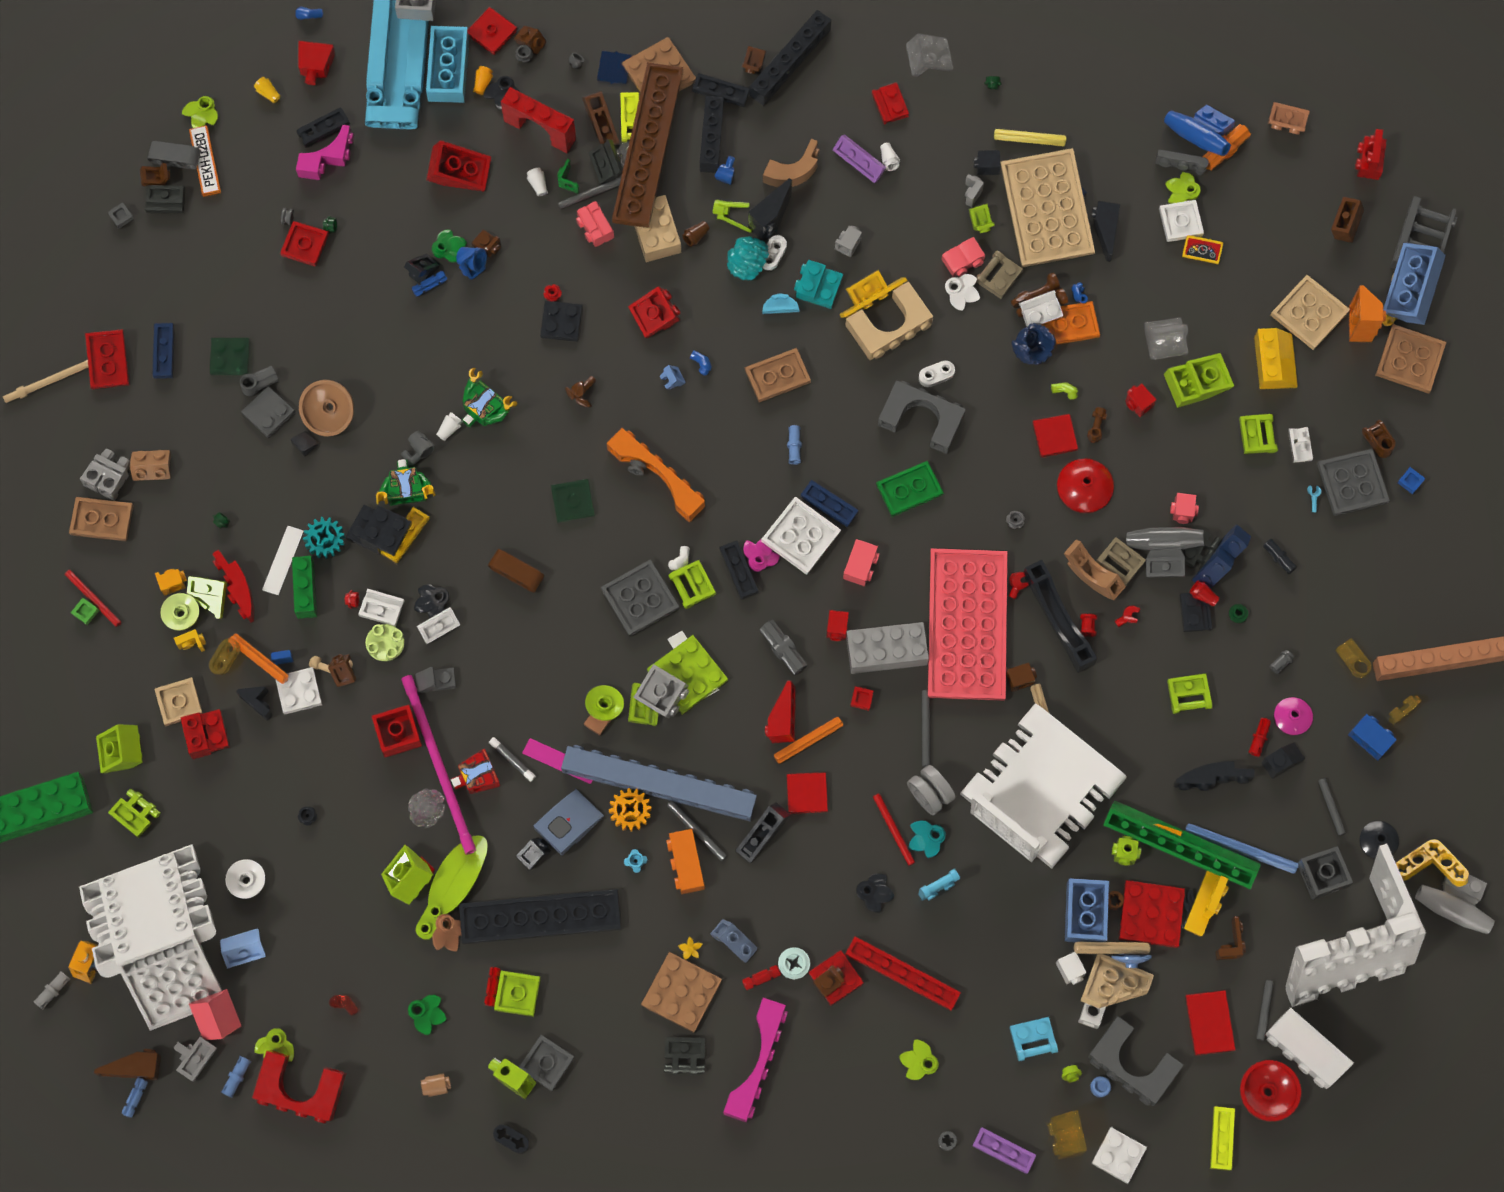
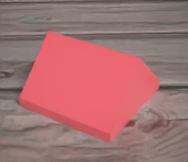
[189,989,241,1040]

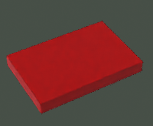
[85,329,129,389]
[1185,990,1235,1056]

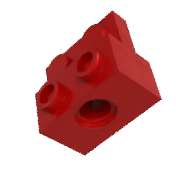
[1355,129,1387,180]
[180,709,230,759]

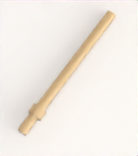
[3,360,89,403]

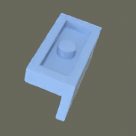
[220,929,266,968]

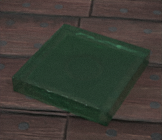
[551,479,595,523]

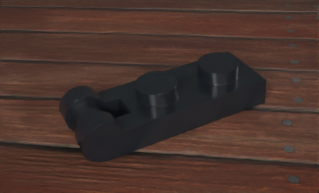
[296,107,350,148]

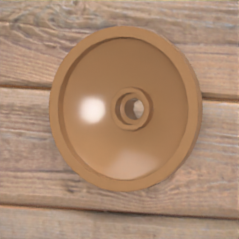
[299,380,354,436]

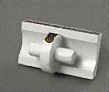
[1288,427,1313,463]

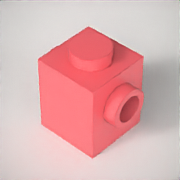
[1170,493,1198,524]

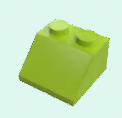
[96,724,143,773]
[381,845,433,904]

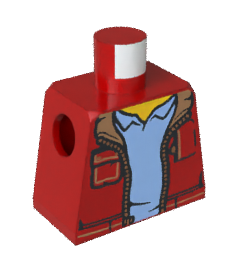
[451,749,500,794]

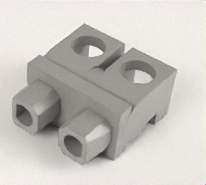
[80,448,130,501]

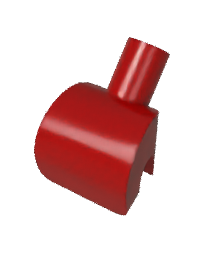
[1009,572,1028,599]
[1115,605,1140,627]

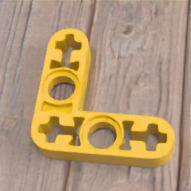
[1396,839,1469,887]

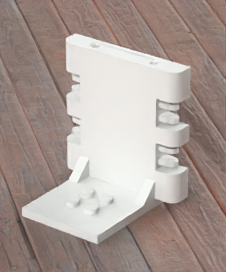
[960,704,1127,869]
[79,844,222,1031]
[1286,844,1426,1007]

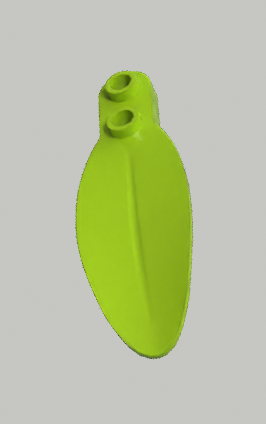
[416,835,488,940]

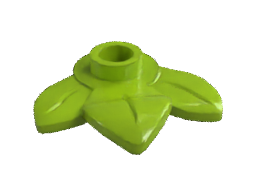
[182,96,218,128]
[1165,172,1201,204]
[254,1028,294,1062]
[899,1040,939,1080]

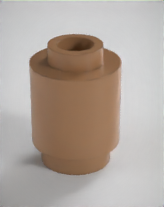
[421,1073,451,1097]

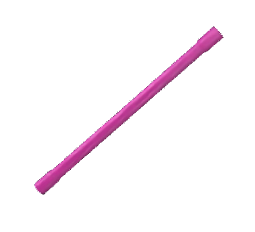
[401,675,476,855]

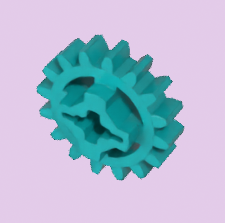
[303,517,345,559]

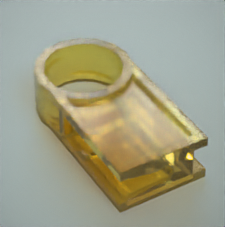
[1335,638,1371,678]

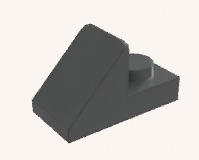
[415,667,456,693]

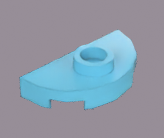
[762,294,800,314]

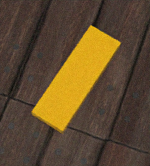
[381,507,430,564]

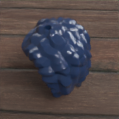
[1011,323,1056,365]

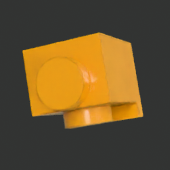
[155,569,187,596]

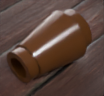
[682,221,710,246]

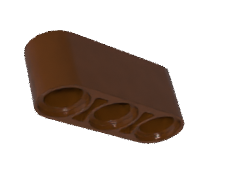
[487,549,545,593]

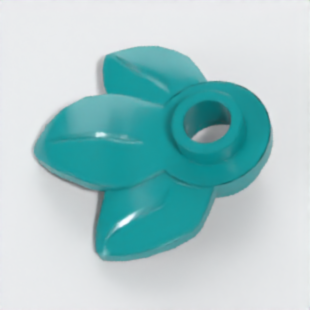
[909,821,946,858]

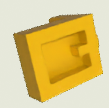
[174,629,206,652]

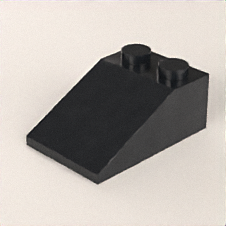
[748,178,792,241]

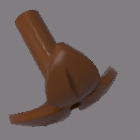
[565,376,596,407]

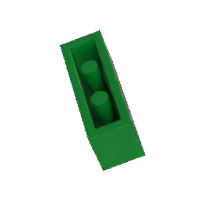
[292,556,317,619]

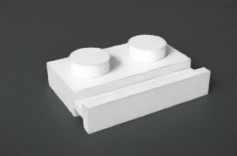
[1019,290,1063,327]
[358,589,405,627]

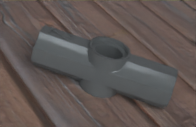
[760,620,807,675]

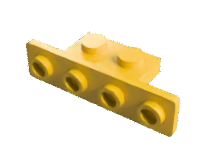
[840,270,908,318]
[1184,871,1228,937]

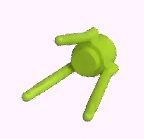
[713,199,752,233]

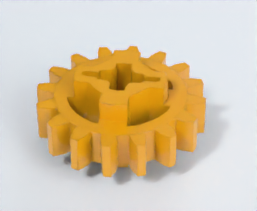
[609,788,652,832]

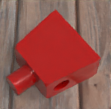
[298,41,335,85]

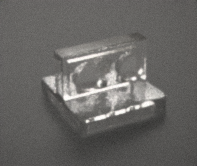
[1144,317,1189,360]

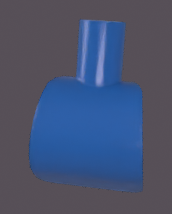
[715,156,735,185]

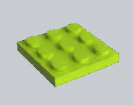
[647,635,728,715]

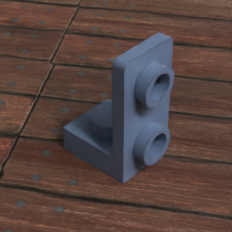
[710,919,757,963]

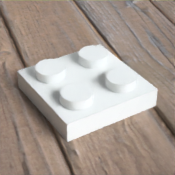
[1159,200,1204,242]
[276,667,322,715]
[1091,1127,1147,1184]

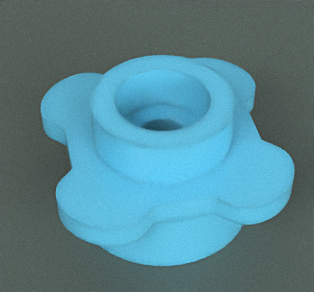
[624,849,648,873]

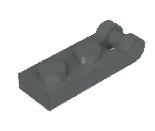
[1155,149,1209,175]

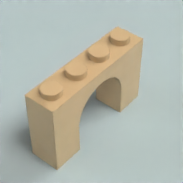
[846,281,933,360]

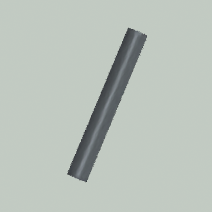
[1318,778,1346,836]
[1256,980,1273,1041]

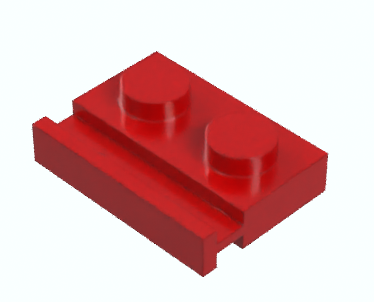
[872,82,909,124]

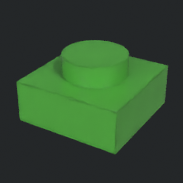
[71,598,99,625]

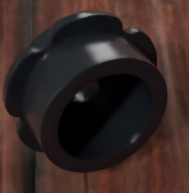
[298,806,317,826]

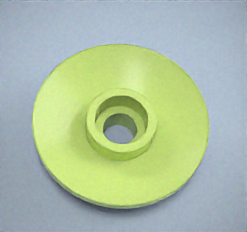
[160,593,199,631]

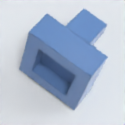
[660,365,686,389]

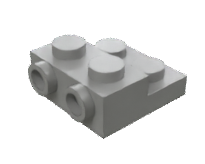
[633,664,689,718]

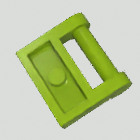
[1239,414,1278,454]
[668,560,716,609]
[1167,674,1212,714]

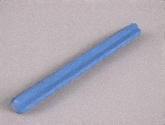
[1185,823,1298,874]

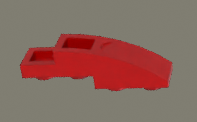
[212,550,254,623]

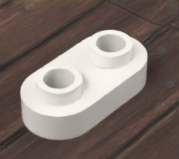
[762,235,787,271]
[919,361,955,387]

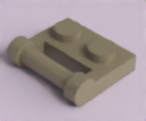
[976,251,1023,299]
[1096,537,1146,586]

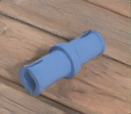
[787,425,802,465]
[221,1056,252,1098]

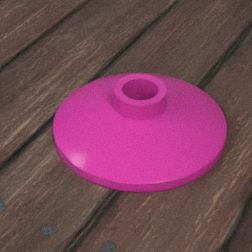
[1274,697,1313,735]

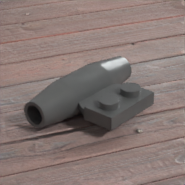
[1126,527,1205,578]

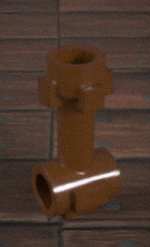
[1087,407,1107,443]

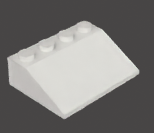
[1265,1008,1353,1089]

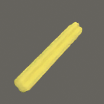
[994,129,1066,146]

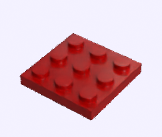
[1119,880,1185,948]

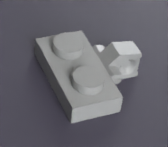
[173,1037,217,1082]

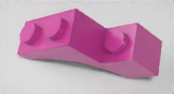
[296,125,354,180]

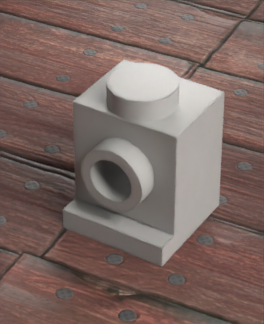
[835,226,862,257]

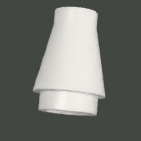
[880,143,900,171]
[527,168,548,197]
[436,412,463,441]

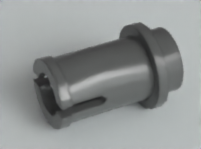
[1269,650,1294,674]

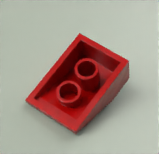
[427,140,491,191]

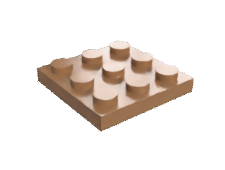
[622,37,696,93]
[1375,324,1446,394]
[641,952,722,1033]

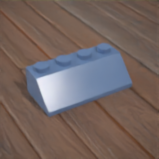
[1383,243,1446,325]

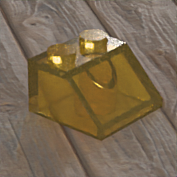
[1048,1110,1087,1160]

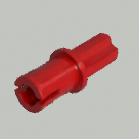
[1248,718,1271,757]

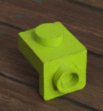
[968,204,995,233]

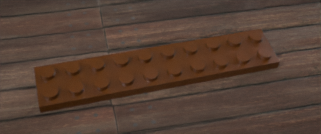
[612,62,683,228]

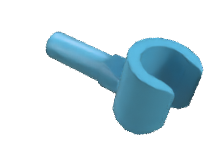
[1307,486,1321,512]

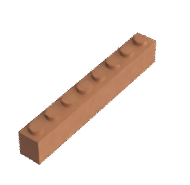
[1373,637,1504,681]

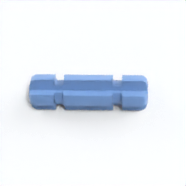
[122,1078,148,1117]

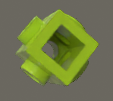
[1112,836,1141,866]

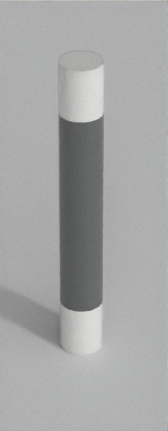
[489,737,536,782]

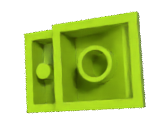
[1164,353,1234,408]

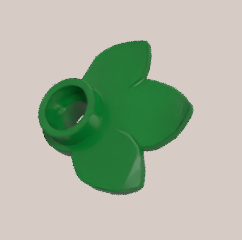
[431,229,467,262]
[408,995,446,1035]

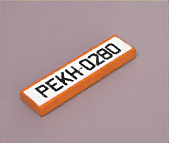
[189,125,221,197]

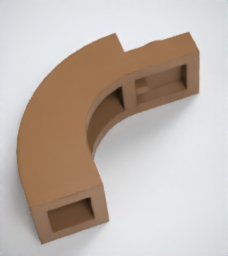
[763,139,820,187]
[1064,540,1126,600]

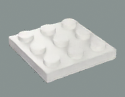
[761,497,841,575]

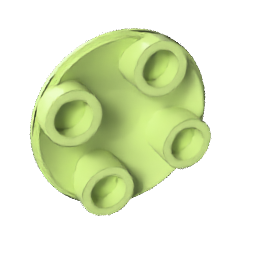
[366,624,404,661]

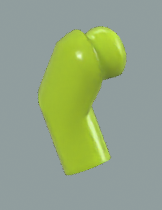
[1051,382,1078,399]

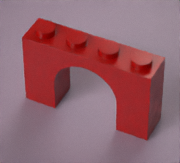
[501,87,576,153]
[252,1050,347,1124]

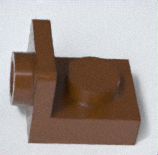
[472,229,501,258]
[328,654,356,687]
[813,965,845,998]

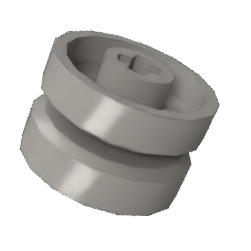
[907,765,955,815]

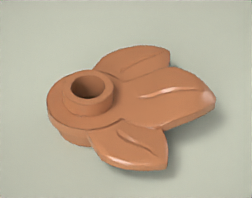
[432,914,461,951]

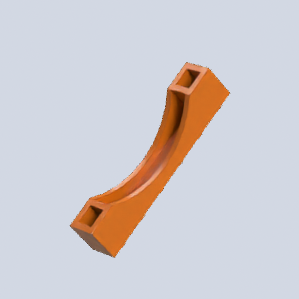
[606,428,705,523]

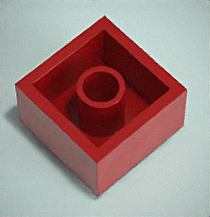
[372,705,422,758]

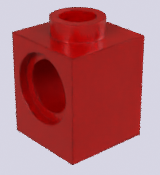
[826,610,849,641]

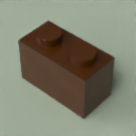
[1331,197,1364,243]

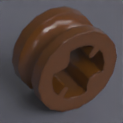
[1108,891,1124,910]

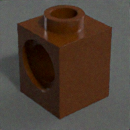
[1006,662,1037,692]

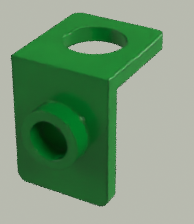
[557,159,579,194]

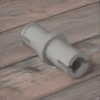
[33,971,70,1010]

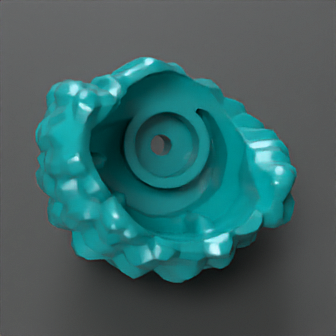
[727,236,769,280]

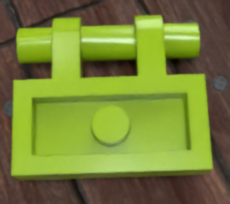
[108,788,161,838]

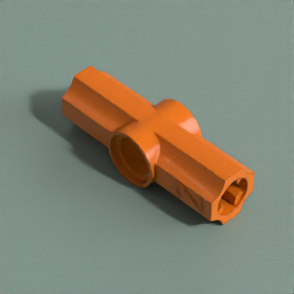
[1203,124,1251,171]

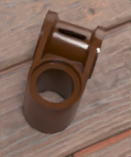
[1362,420,1395,458]

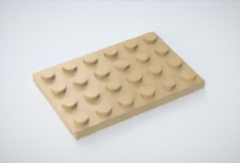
[1000,148,1095,267]

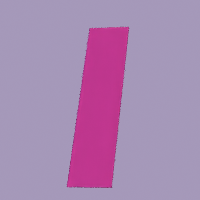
[522,738,592,784]

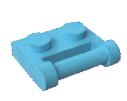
[918,869,960,901]
[1009,1017,1058,1061]

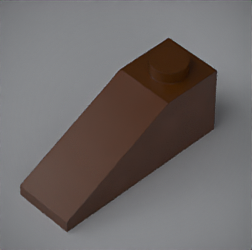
[582,91,620,146]
[94,1049,161,1080]

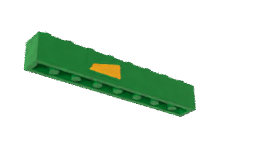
[1104,800,1261,889]

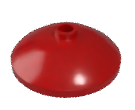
[1057,459,1114,513]
[1240,1060,1301,1122]

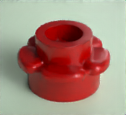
[544,284,562,302]
[345,590,359,609]

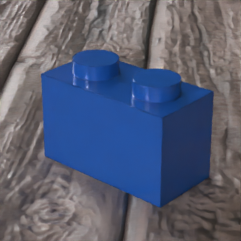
[1348,714,1397,761]

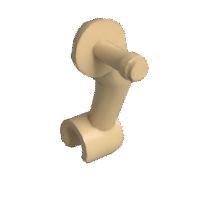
[309,656,353,673]

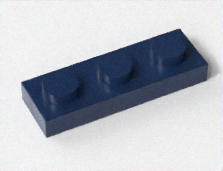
[153,323,174,379]
[801,480,859,527]

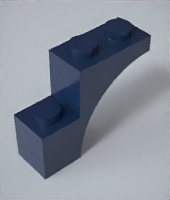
[1192,524,1251,589]

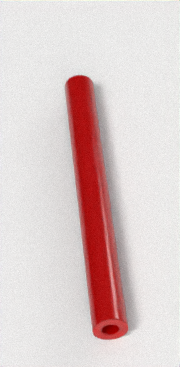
[65,570,121,627]
[873,793,915,866]

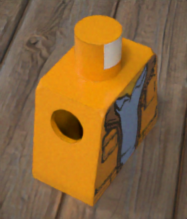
[69,941,98,984]

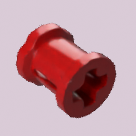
[1080,614,1097,637]

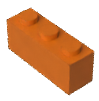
[666,829,705,894]

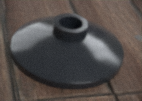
[1360,821,1399,859]

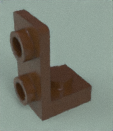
[1215,916,1246,960]

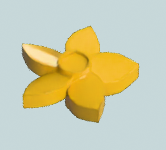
[679,937,702,960]

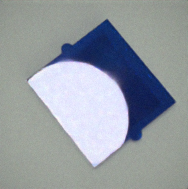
[597,51,631,84]

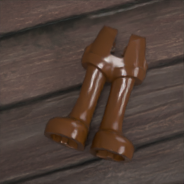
[1011,273,1068,317]

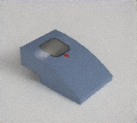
[533,789,604,856]

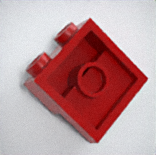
[628,286,681,339]

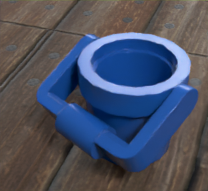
[456,247,487,279]

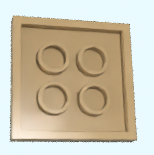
[1270,275,1350,350]

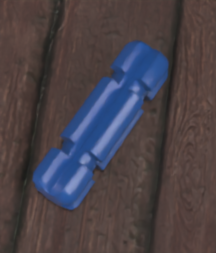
[412,271,447,296]

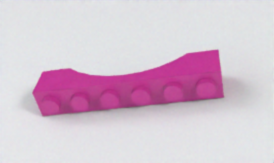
[724,998,788,1123]

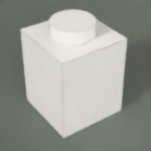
[1056,952,1086,985]

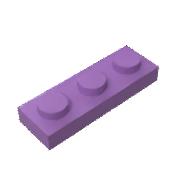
[833,134,886,183]
[972,1127,1036,1174]

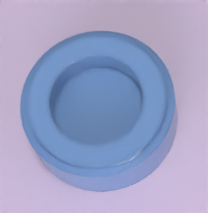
[1090,1076,1111,1097]

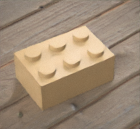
[635,195,681,262]

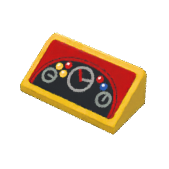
[1182,235,1223,264]

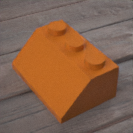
[1349,285,1386,342]

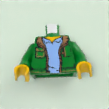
[462,368,517,427]
[376,459,436,506]

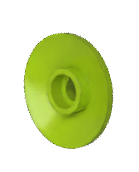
[585,685,624,721]

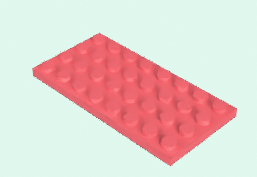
[928,548,1007,701]

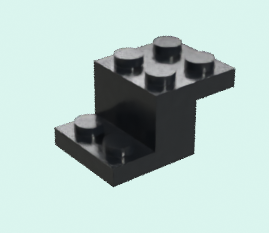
[345,504,412,556]

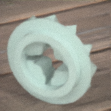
[778,947,810,980]

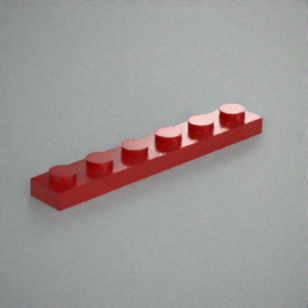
[845,937,961,1011]

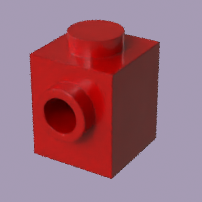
[1125,383,1156,417]

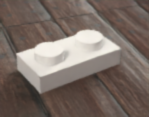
[417,607,460,644]

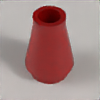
[1190,580,1219,606]

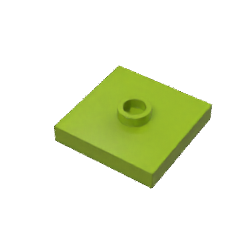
[494,970,541,1017]

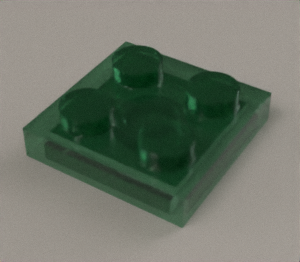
[210,338,250,375]

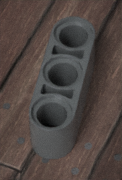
[147,141,201,169]

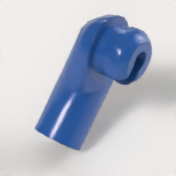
[295,7,323,20]
[1071,282,1088,303]
[690,350,712,375]

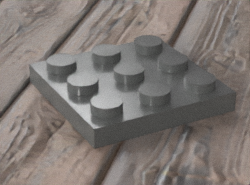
[1317,449,1390,516]
[601,559,679,637]

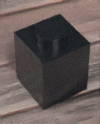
[973,150,1001,175]

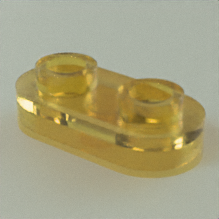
[209,639,240,675]
[1388,695,1422,726]

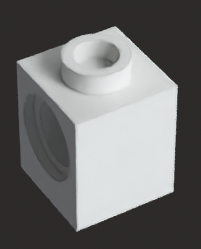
[1078,1003,1105,1029]

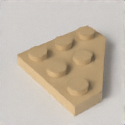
[1081,954,1154,1008]

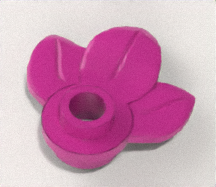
[743,540,780,572]

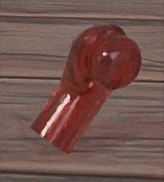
[329,995,359,1016]

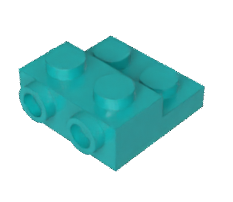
[794,260,843,309]

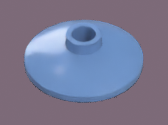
[1111,954,1152,968]

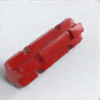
[742,965,781,990]
[484,967,501,1007]

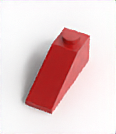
[765,680,796,743]

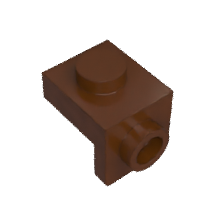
[514,25,546,54]
[741,46,766,74]
[140,163,170,186]

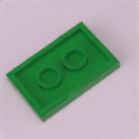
[876,461,944,517]

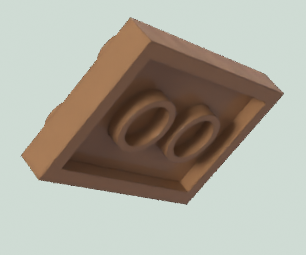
[745,348,811,402]
[69,497,134,541]

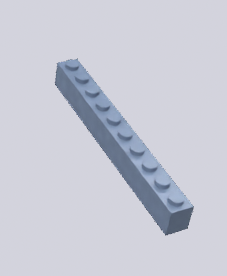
[561,745,757,822]

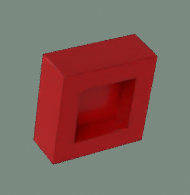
[851,686,874,711]

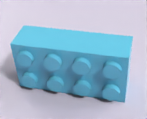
[426,26,469,103]

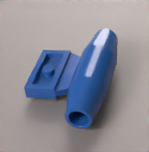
[1164,105,1235,156]

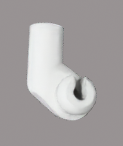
[668,546,690,570]

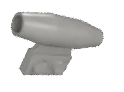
[1415,868,1495,934]

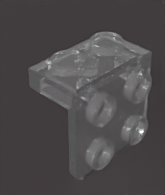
[906,33,953,77]

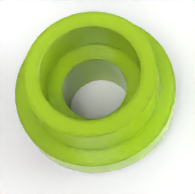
[1062,1065,1082,1082]

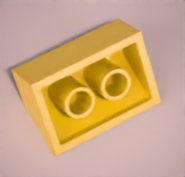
[1254,328,1298,389]

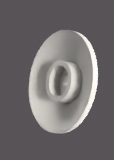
[225,859,265,899]

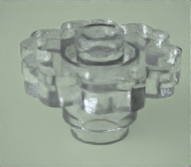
[408,788,446,828]

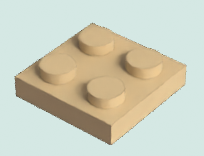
[155,677,203,726]

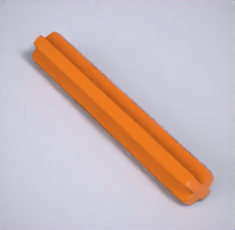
[229,634,289,684]
[774,717,843,764]

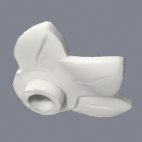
[945,274,980,311]

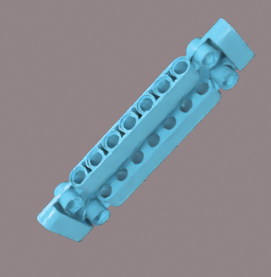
[365,0,429,129]

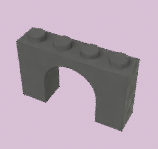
[878,380,966,454]
[1088,1016,1183,1106]

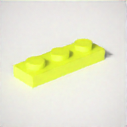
[1210,1107,1235,1171]

